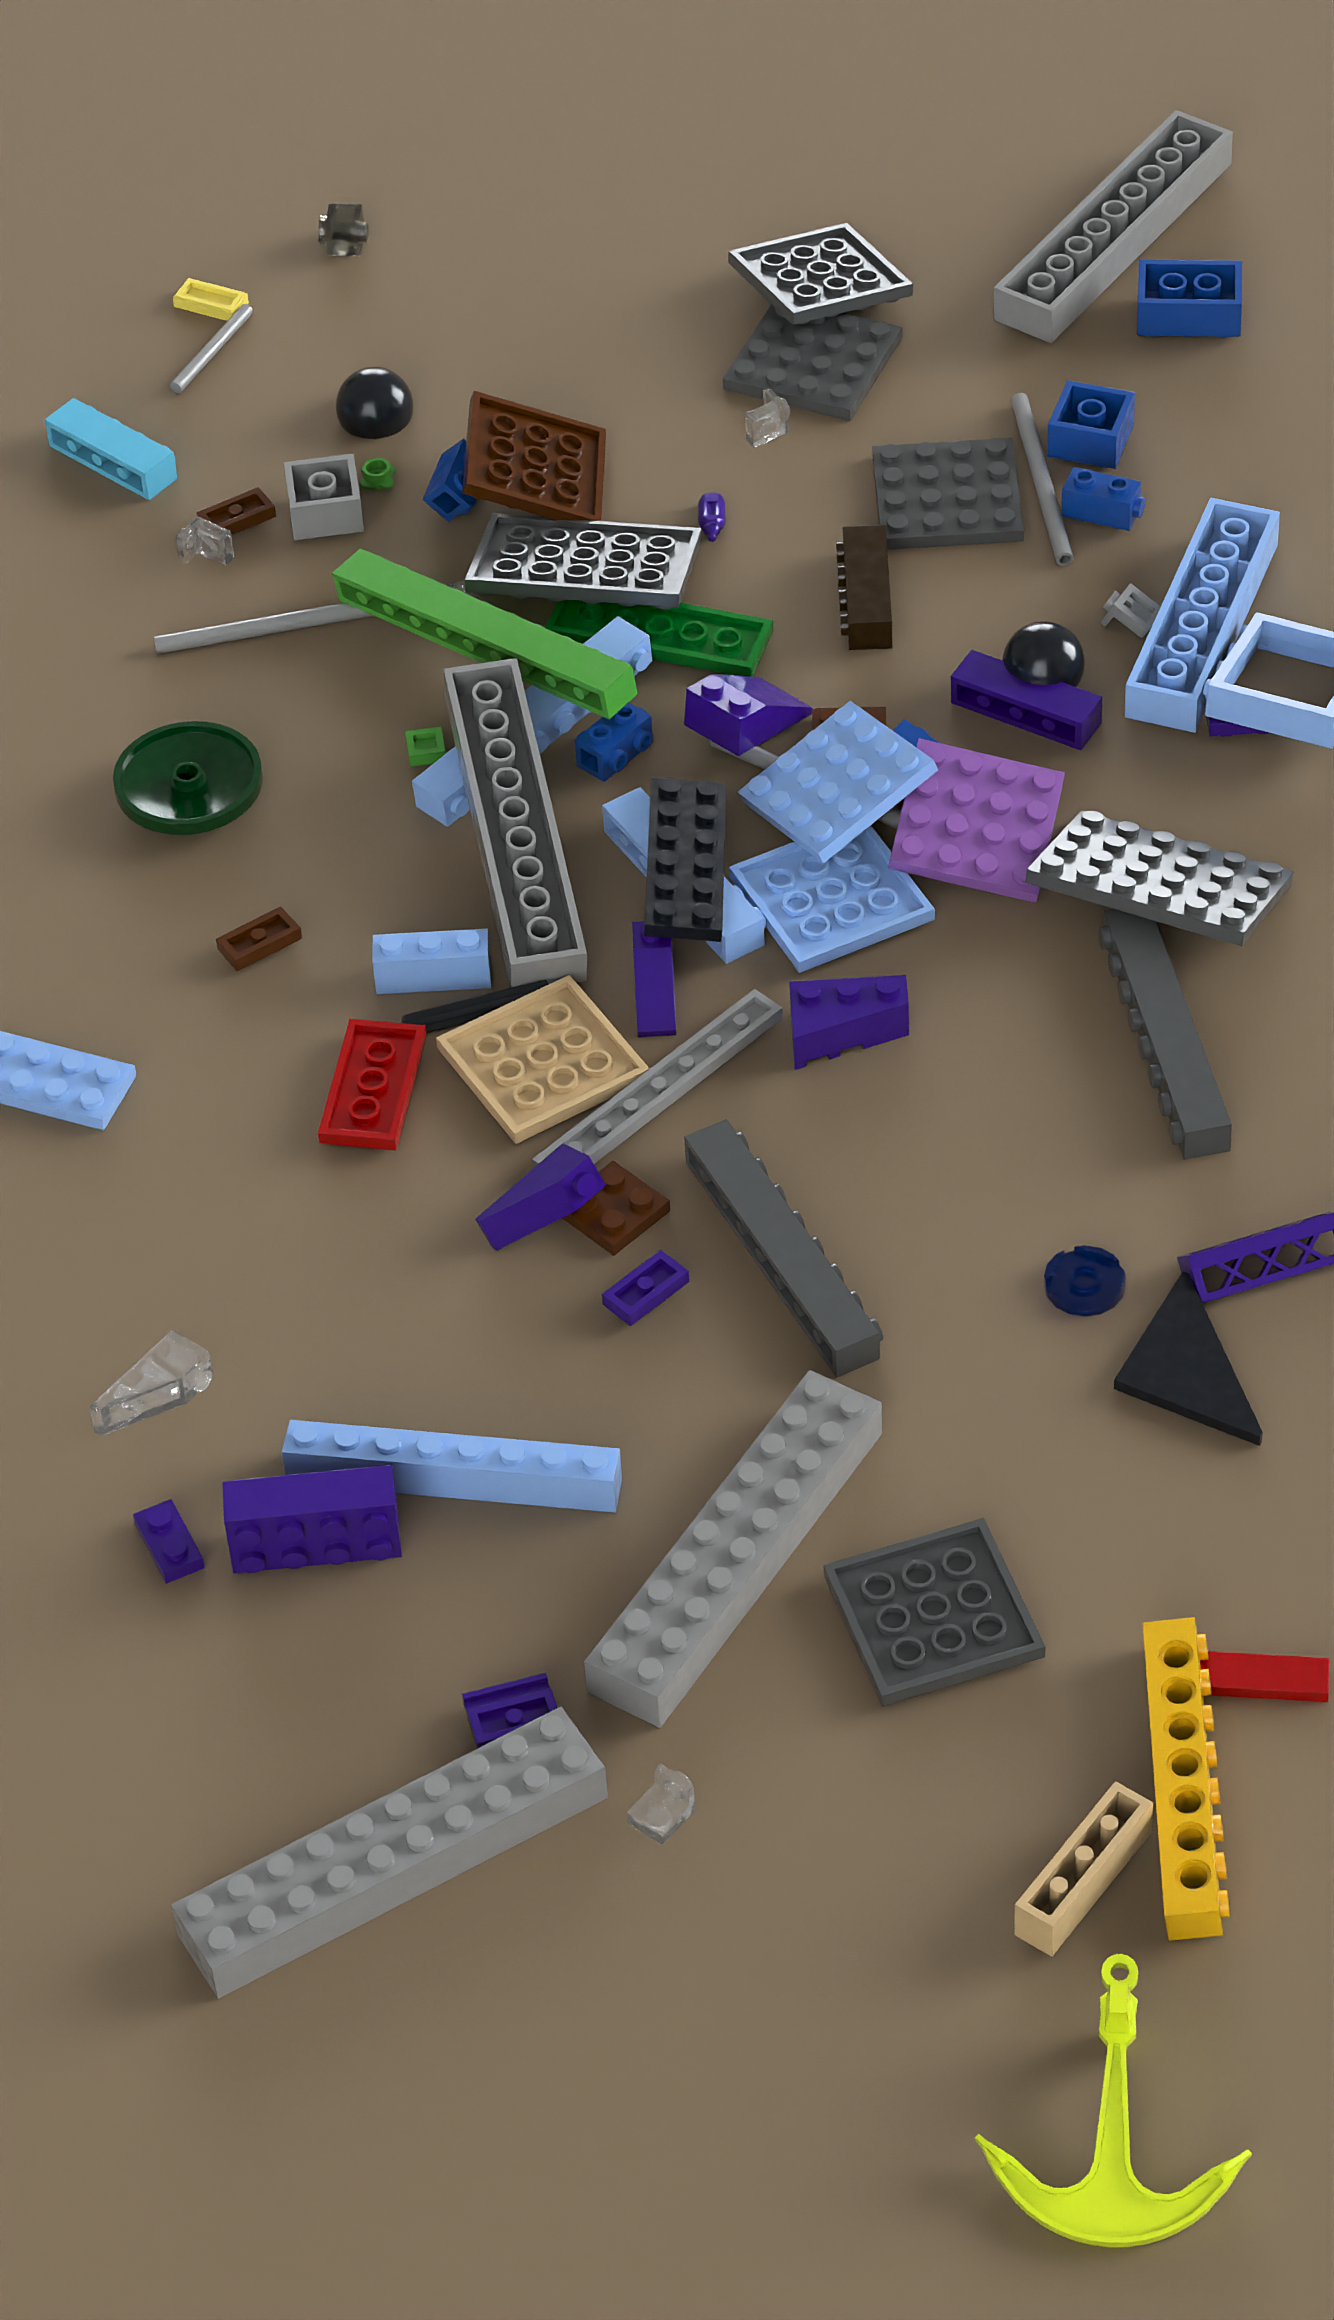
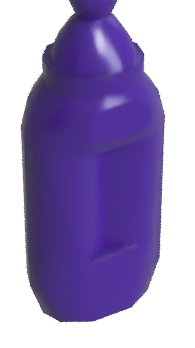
[698,493,726,542]

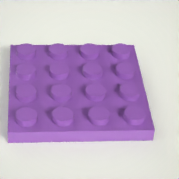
[888,738,1065,903]

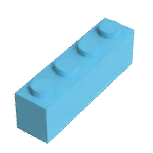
[45,398,178,500]

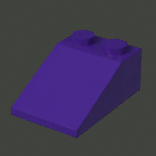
[684,674,813,756]

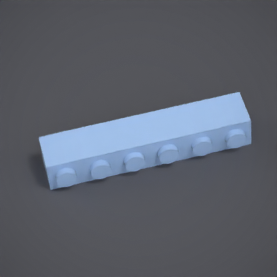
[602,787,766,964]

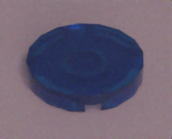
[1044,1245,1126,1317]

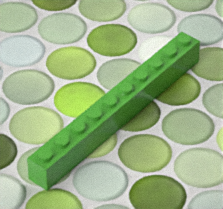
[332,548,638,720]

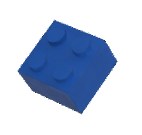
[1048,380,1135,469]

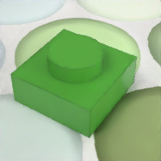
[405,726,446,767]

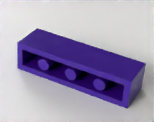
[951,650,1102,750]

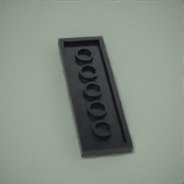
[644,777,726,942]

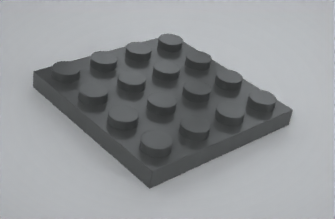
[728,223,913,325]
[723,304,903,421]
[872,438,1024,550]
[823,1518,1045,1706]

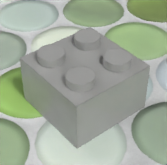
[284,454,364,540]

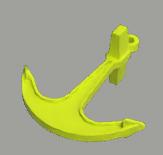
[974,1954,1252,2247]

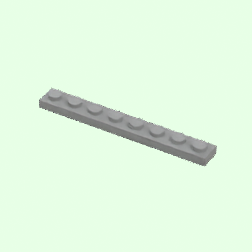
[532,989,783,1168]

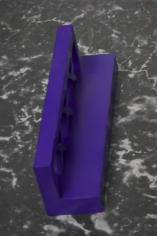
[1177,1212,1334,1303]

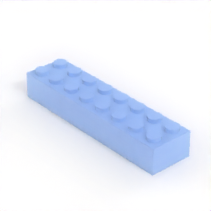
[1125,497,1280,733]

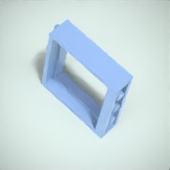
[1202,612,1334,749]

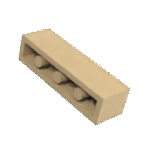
[1014,1781,1153,1957]

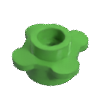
[359,458,396,490]

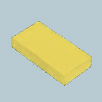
[173,278,249,321]

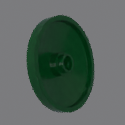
[113,721,263,835]

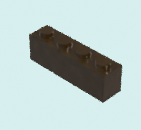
[836,525,892,650]

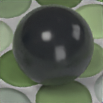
[336,367,413,439]
[1002,621,1085,687]

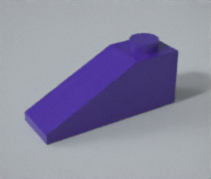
[632,921,677,1037]
[475,1143,606,1250]

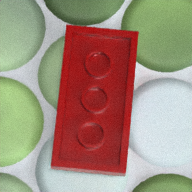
[318,1019,427,1151]

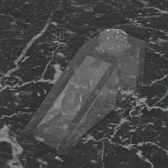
[89,1329,214,1436]

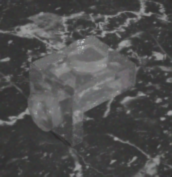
[745,388,790,448]
[627,1764,695,1845]

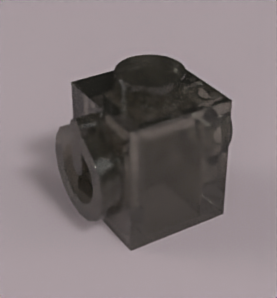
[318,204,369,256]

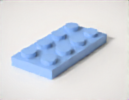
[0,1031,137,1130]

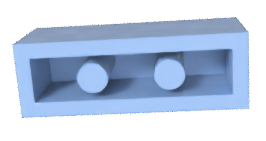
[372,929,491,994]

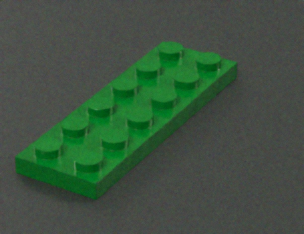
[545,599,773,677]

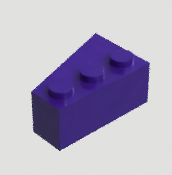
[789,975,909,1070]

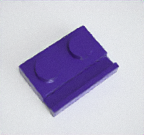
[462,1673,557,1749]

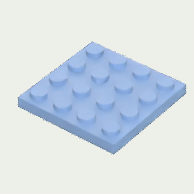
[737,701,938,864]
[729,825,935,973]

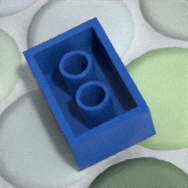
[1137,259,1242,338]

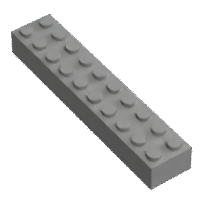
[994,110,1233,343]
[444,658,587,988]
[584,1370,882,1728]
[171,1706,608,1999]

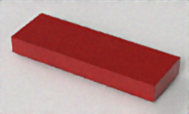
[1200,1651,1330,1702]

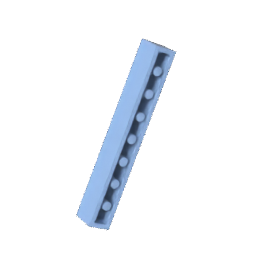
[412,616,652,827]
[282,1420,622,1513]

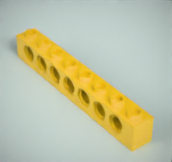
[1142,1617,1230,1941]

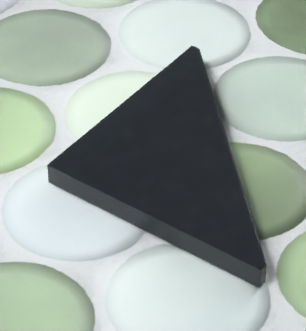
[1114,1272,1263,1446]

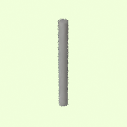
[170,304,253,394]

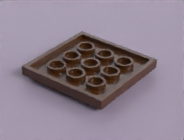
[462,391,606,521]

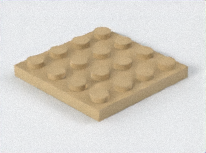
[436,975,650,1144]

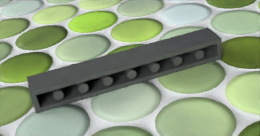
[1098,909,1232,1160]
[684,1119,883,1378]

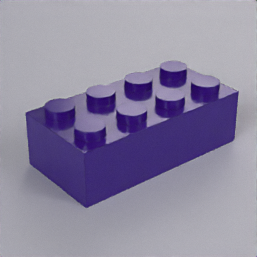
[222,1465,402,1573]

